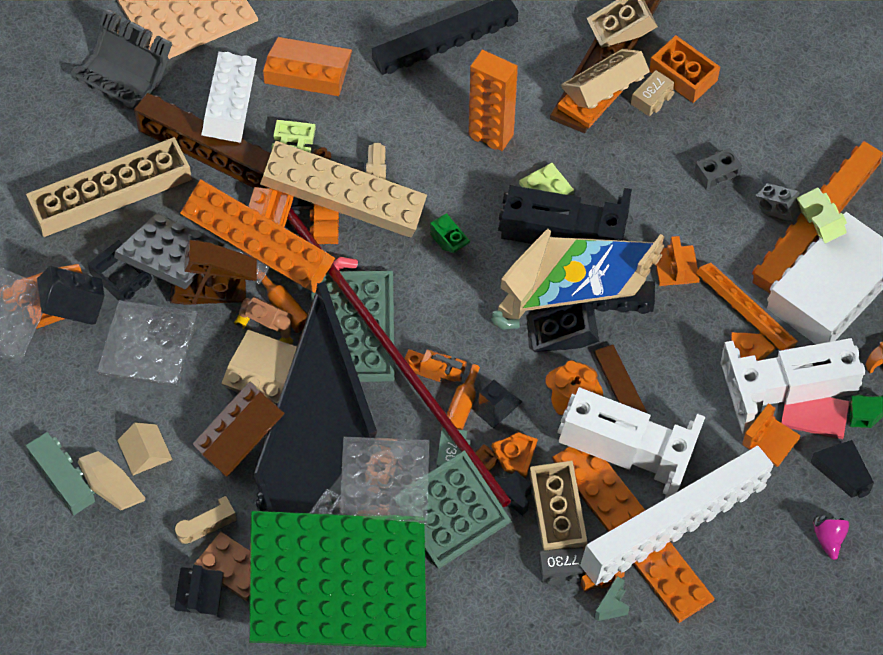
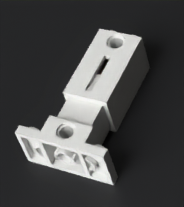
[721,338,865,434]
[557,387,705,500]

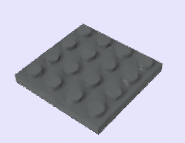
[114,214,226,289]

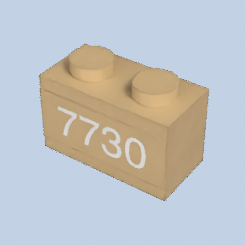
[631,70,674,116]

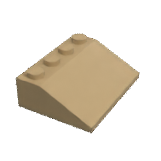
[221,330,297,405]

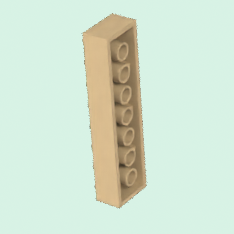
[26,137,192,237]
[260,141,427,238]

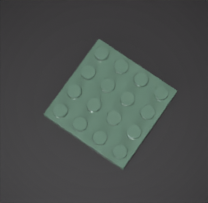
[393,450,512,569]

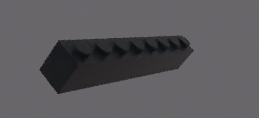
[372,0,518,75]

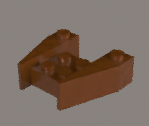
[170,240,257,305]

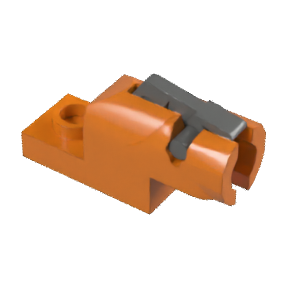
[405,349,467,382]

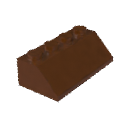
[193,381,285,476]

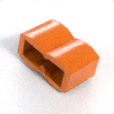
[310,204,339,244]

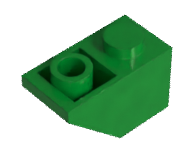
[430,213,470,253]
[849,395,883,428]

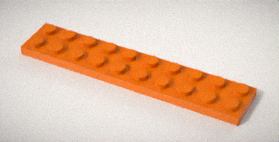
[552,447,715,623]

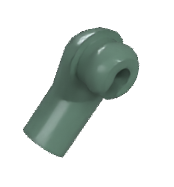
[491,310,520,330]

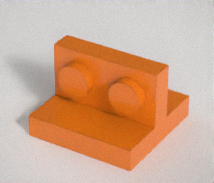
[655,236,700,286]

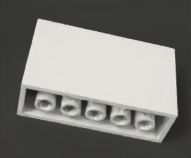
[767,212,883,344]

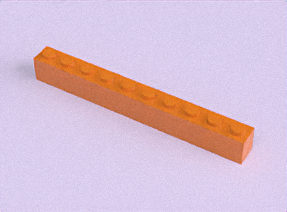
[752,141,883,294]

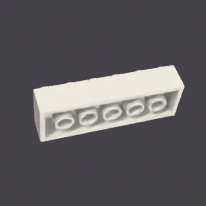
[202,51,257,143]

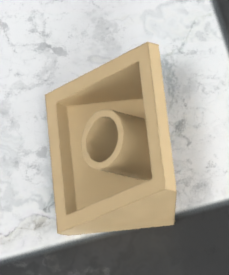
[117,423,172,475]

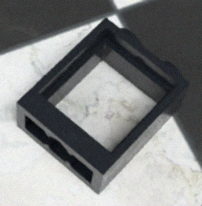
[87,240,152,303]

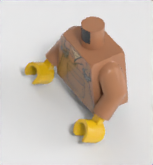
[234,297,293,345]

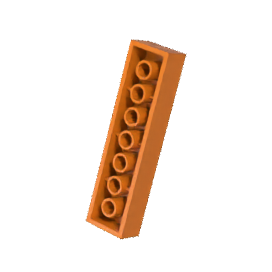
[180,179,335,293]

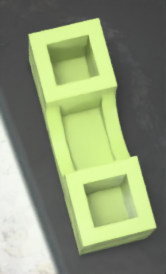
[797,188,847,243]

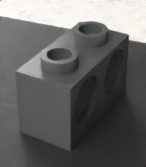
[694,148,742,190]
[756,183,802,222]

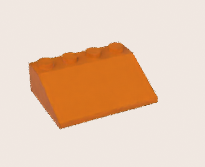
[263,37,352,96]

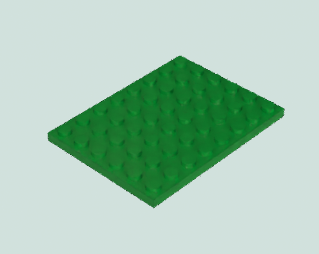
[249,511,427,648]

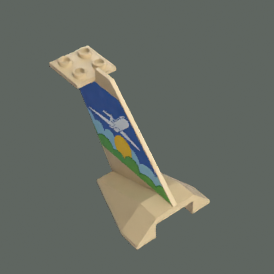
[498,229,664,319]

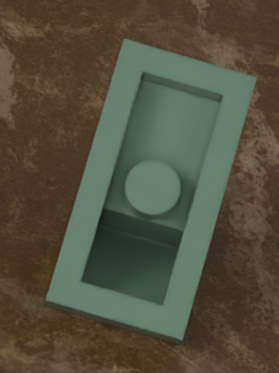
[595,576,630,621]

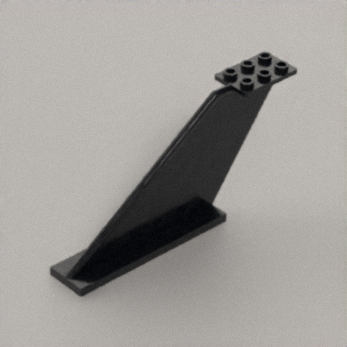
[253,282,377,514]

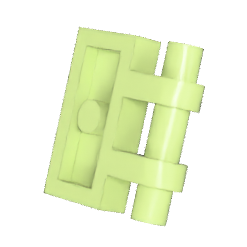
[272,120,316,153]

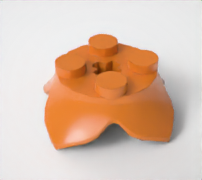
[545,361,603,415]

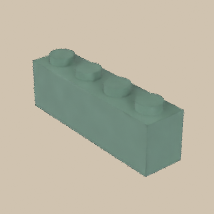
[26,432,95,515]

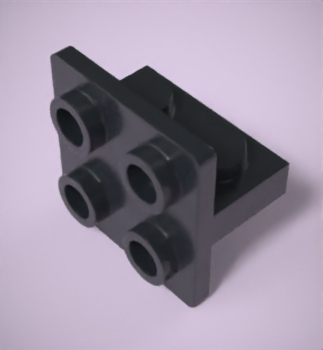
[174,565,224,615]

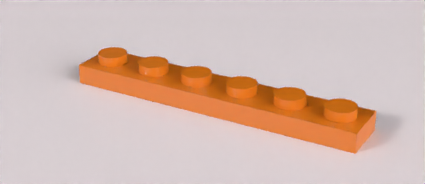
[696,263,798,351]

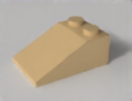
[587,0,658,48]

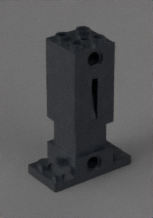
[498,185,632,244]

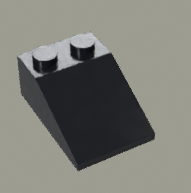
[528,302,599,352]

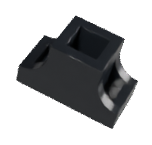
[495,471,532,516]

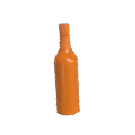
[257,270,308,333]
[441,364,480,430]

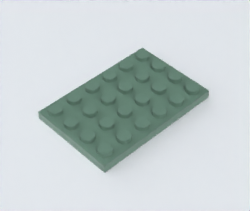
[312,271,394,382]

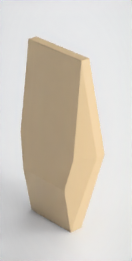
[78,451,146,510]

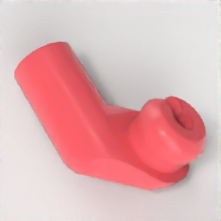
[333,257,358,272]

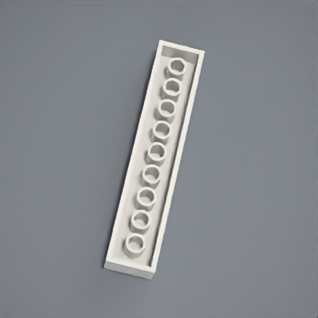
[580,446,774,585]

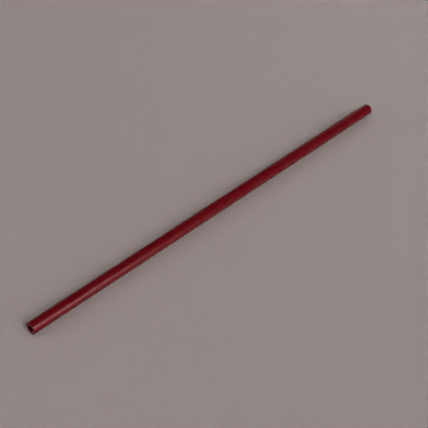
[287,208,511,507]

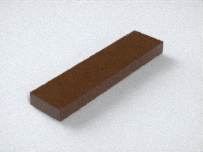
[594,345,647,413]

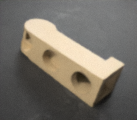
[175,496,236,544]

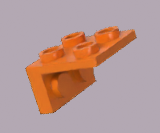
[742,403,800,467]

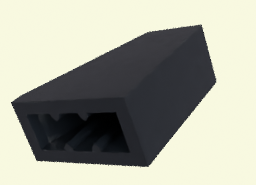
[478,380,522,429]
[811,440,874,498]

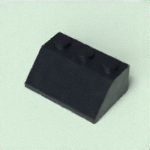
[37,266,105,325]

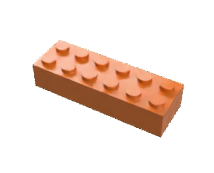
[468,49,518,151]

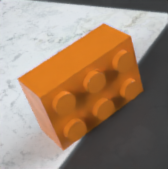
[649,35,720,103]

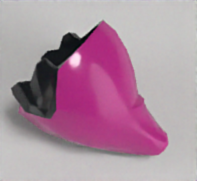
[813,515,849,560]

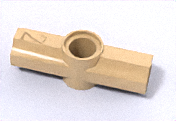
[366,143,386,180]

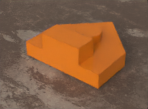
[731,332,776,361]
[491,432,538,478]

